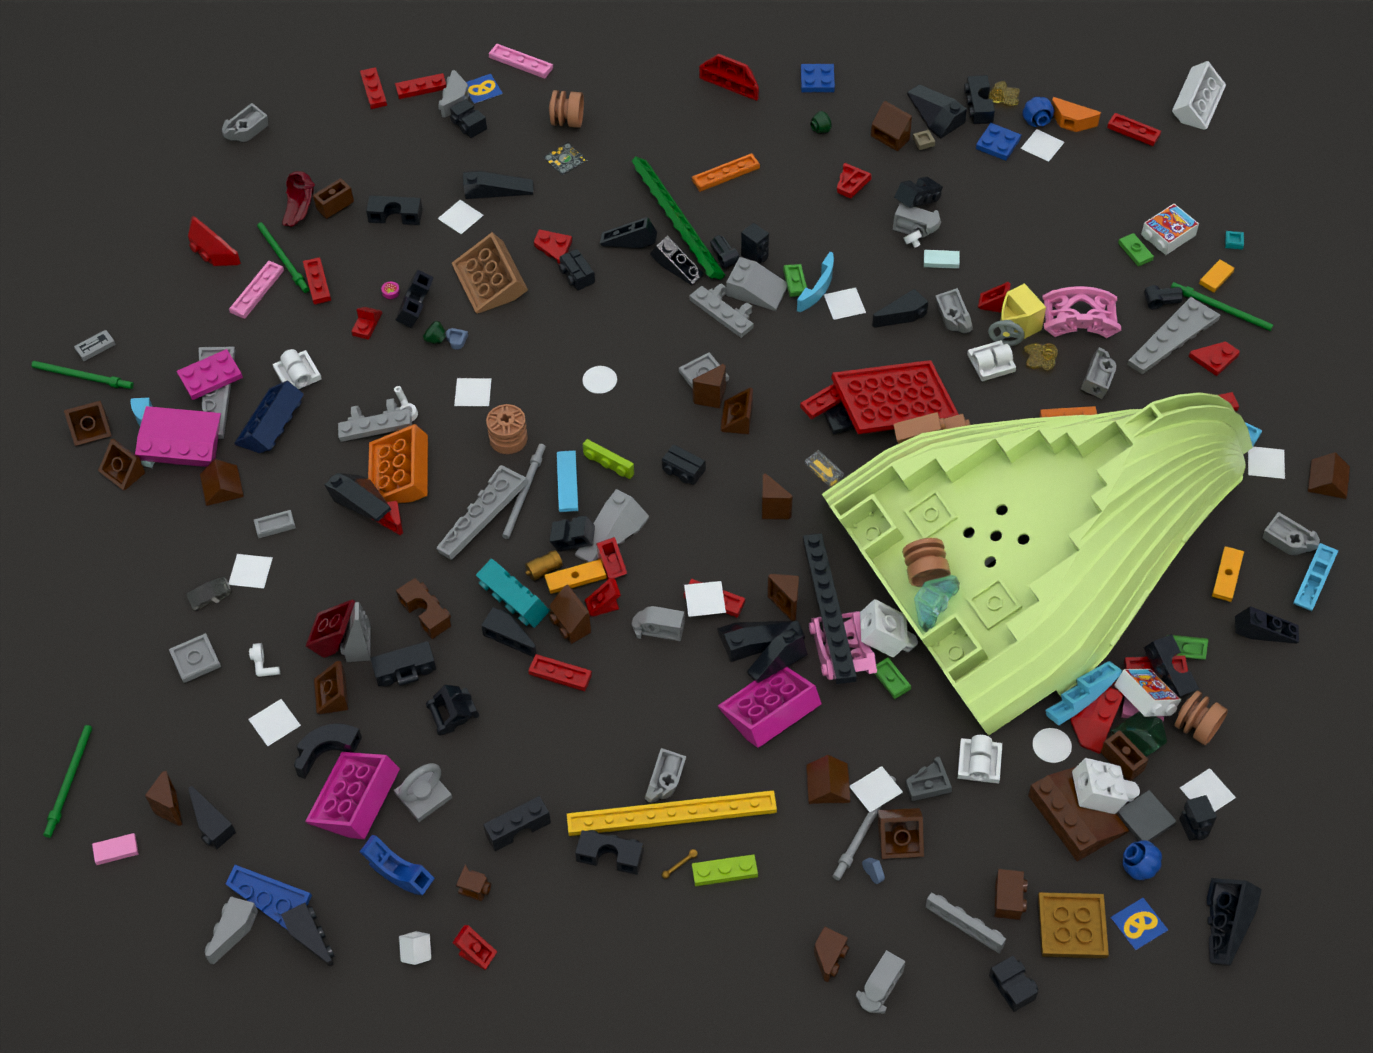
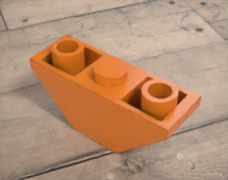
[1051,97,1101,132]

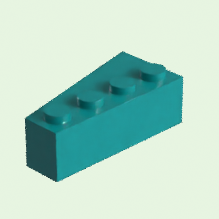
[476,558,550,628]

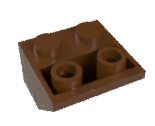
[871,101,912,152]

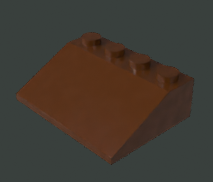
[1028,766,1129,862]

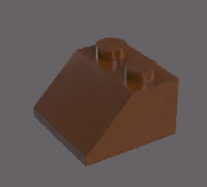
[548,584,591,644]
[878,808,924,859]

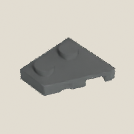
[906,756,952,801]

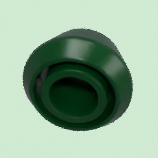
[810,111,832,133]
[423,321,446,344]

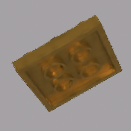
[1038,892,1109,958]

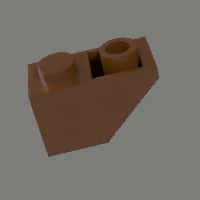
[814,926,849,982]

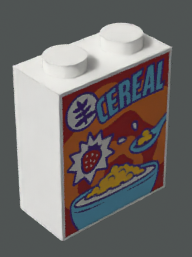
[1141,204,1199,255]
[1114,669,1181,717]

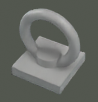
[394,763,452,822]

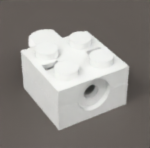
[860,599,918,657]
[1072,758,1140,814]

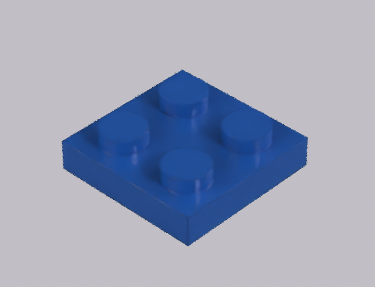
[801,64,835,92]
[976,123,1021,161]

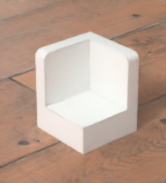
[399,931,431,965]

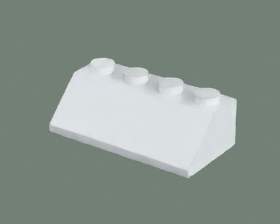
[1172,61,1226,130]

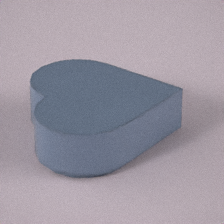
[446,328,468,350]
[862,857,885,884]

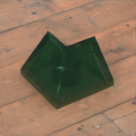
[1111,711,1167,757]

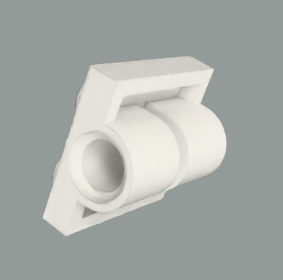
[967,340,1016,381]
[273,349,321,389]
[957,735,1002,784]

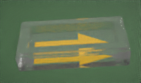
[805,450,844,487]

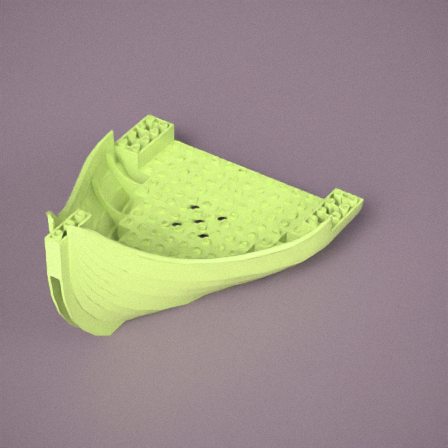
[822,393,1253,736]

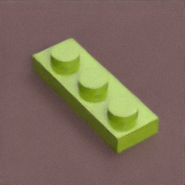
[583,439,634,479]
[692,854,758,886]

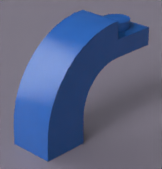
[360,835,435,895]

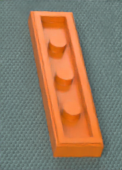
[692,153,760,192]

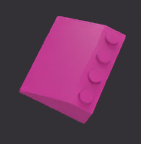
[135,406,221,467]
[718,667,822,748]
[305,752,400,839]

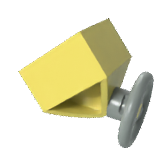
[988,283,1046,346]

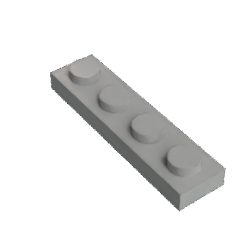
[925,892,1006,954]

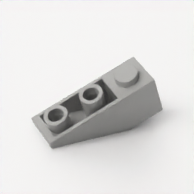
[205,897,258,965]

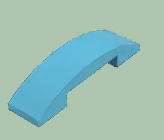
[797,252,834,312]

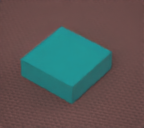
[1225,231,1244,250]

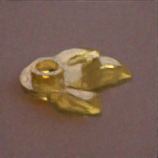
[989,81,1020,106]
[1024,343,1058,371]

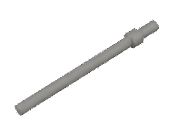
[502,444,546,539]
[832,776,896,881]

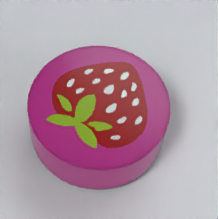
[381,281,400,299]

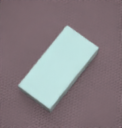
[924,250,960,269]

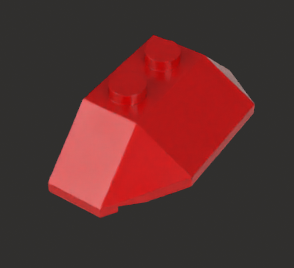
[699,54,759,101]
[188,216,241,266]
[1070,682,1124,754]

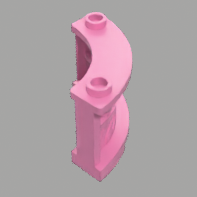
[1042,286,1121,338]
[809,611,877,680]

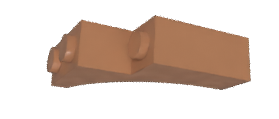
[894,412,971,444]

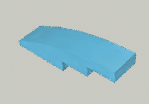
[557,451,578,512]
[1293,543,1338,611]
[1046,661,1122,725]

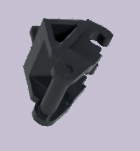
[426,685,479,735]

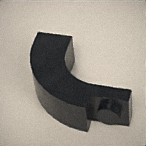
[294,724,362,779]

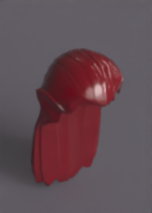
[282,171,315,227]

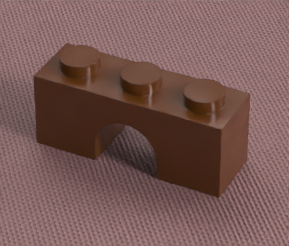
[396,578,451,639]

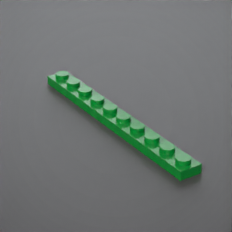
[632,156,725,280]

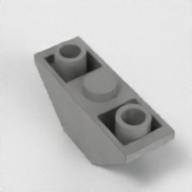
[439,70,469,117]

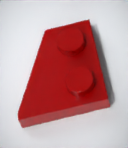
[837,163,872,199]
[534,229,572,264]
[1189,341,1240,376]

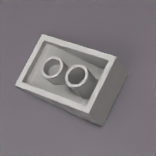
[726,257,788,311]

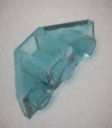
[914,575,960,632]

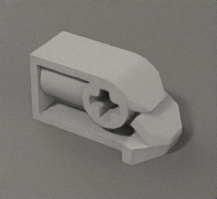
[222,103,268,142]
[893,202,941,238]
[936,288,973,333]
[1080,347,1116,399]
[1262,512,1320,555]
[631,606,685,641]
[644,748,686,803]
[856,950,905,1014]

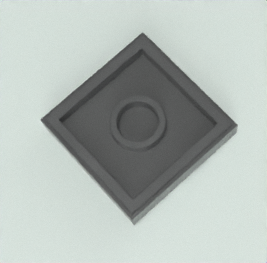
[1116,790,1177,841]

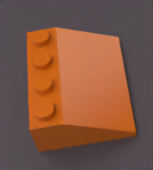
[368,424,428,503]

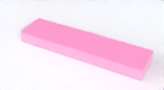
[489,44,553,79]
[229,261,284,319]

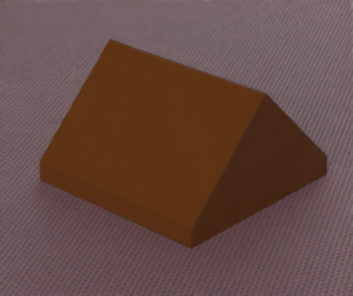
[692,364,726,409]
[721,387,753,434]
[64,400,112,446]
[98,439,145,490]
[1308,452,1350,499]
[200,459,244,506]
[762,473,793,519]
[767,574,799,621]
[314,661,349,714]
[806,755,850,804]
[145,771,183,826]

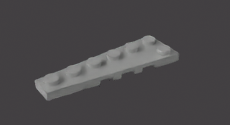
[1127,297,1220,374]
[199,347,236,439]
[436,465,529,560]

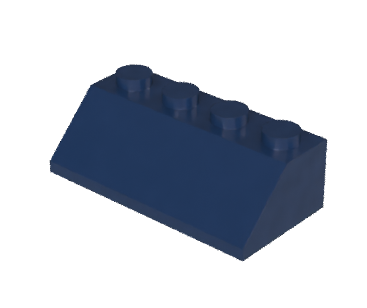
[234,380,304,453]

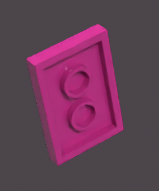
[177,349,243,400]

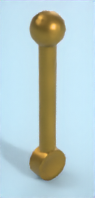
[662,849,698,879]

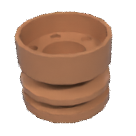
[549,90,584,128]
[486,404,528,454]
[902,538,951,587]
[1175,691,1228,746]

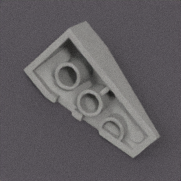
[575,489,649,563]
[340,602,371,662]

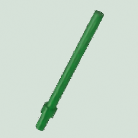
[257,222,310,293]
[1171,282,1273,331]
[31,361,134,389]
[43,725,92,838]

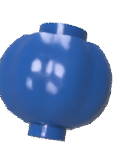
[1022,97,1054,127]
[1122,840,1162,880]

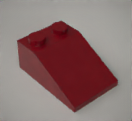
[305,599,355,658]

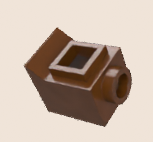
[456,864,491,901]

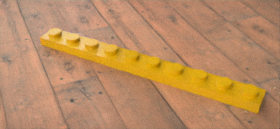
[567,790,777,836]

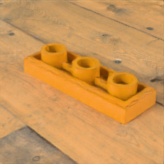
[1212,546,1244,602]
[545,559,606,594]

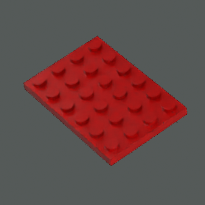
[831,360,959,434]

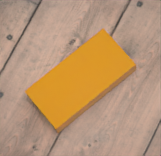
[1199,260,1235,292]

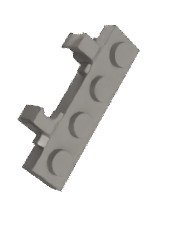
[689,284,754,338]
[338,398,412,442]

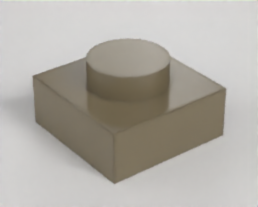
[913,130,935,150]

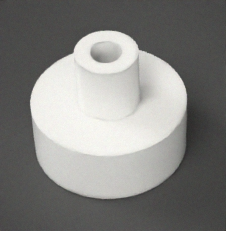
[904,230,922,248]

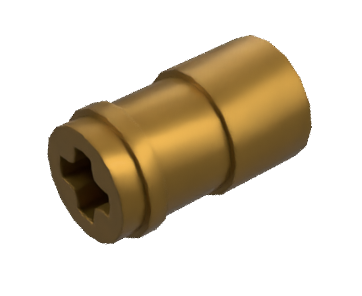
[525,550,563,581]

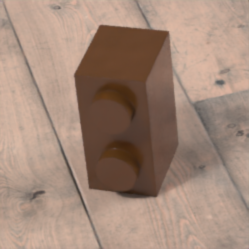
[313,178,354,219]
[1101,730,1149,781]
[994,869,1028,920]

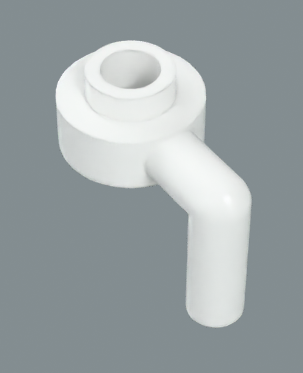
[394,386,418,421]
[249,643,280,677]

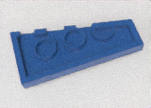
[226,865,312,930]

